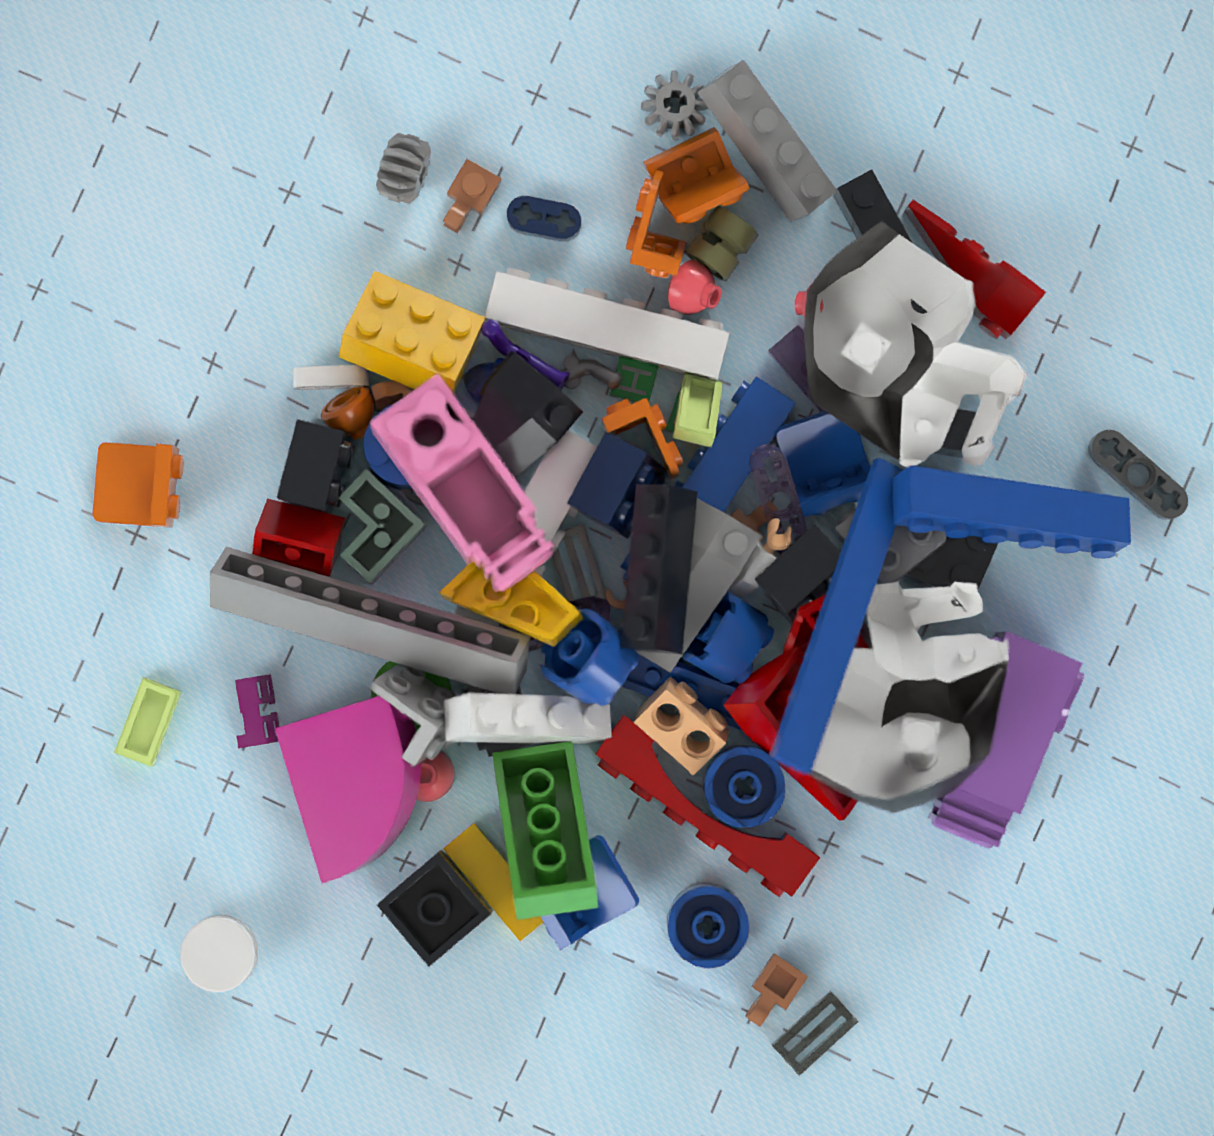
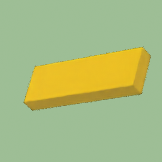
[443,822,543,941]

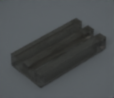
[771,990,859,1076]

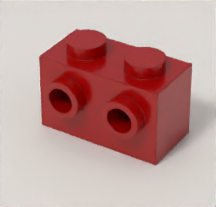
[252,498,345,577]

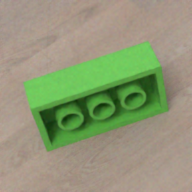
[492,741,598,920]

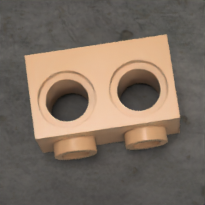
[634,676,729,776]

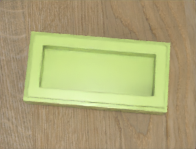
[672,373,723,448]
[114,677,182,767]

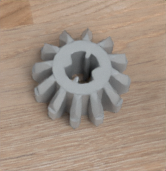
[641,70,708,140]
[376,133,431,204]

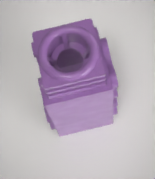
[927,631,1084,848]

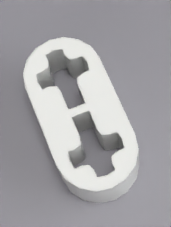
[292,365,369,390]

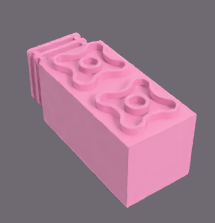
[370,374,554,592]

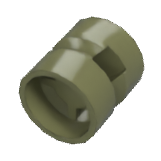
[684,206,759,282]

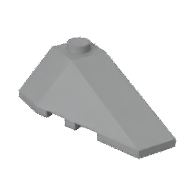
[635,499,762,672]

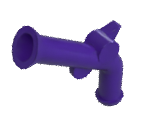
[481,319,570,390]

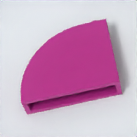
[275,696,421,883]

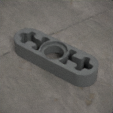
[1088,430,1188,520]

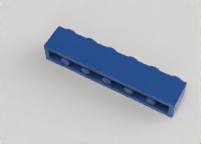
[620,376,796,581]
[892,465,1131,559]

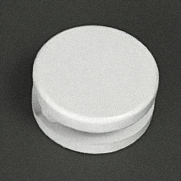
[180,915,258,992]

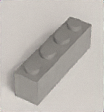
[697,60,838,222]

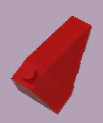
[904,199,1046,339]
[724,647,858,820]

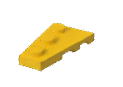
[439,561,583,646]

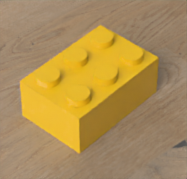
[339,270,486,395]

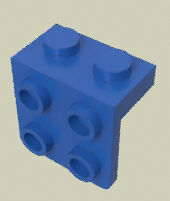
[775,411,871,517]
[540,835,639,950]

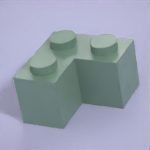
[339,469,428,584]

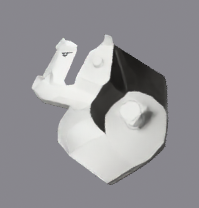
[804,222,1027,467]
[808,582,1008,813]

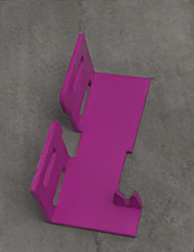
[235,674,280,749]

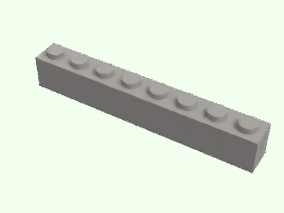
[210,547,530,695]

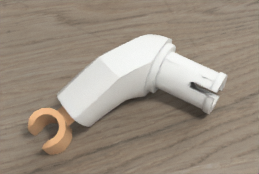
[728,518,791,598]

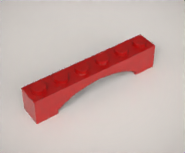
[595,714,820,897]

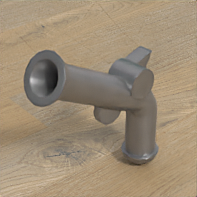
[560,349,622,390]

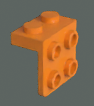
[643,127,750,224]
[625,170,687,278]
[602,398,683,480]
[93,442,184,528]

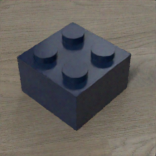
[567,432,666,539]

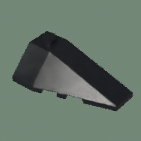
[469,351,583,479]

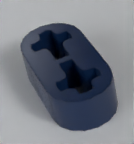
[507,196,581,241]

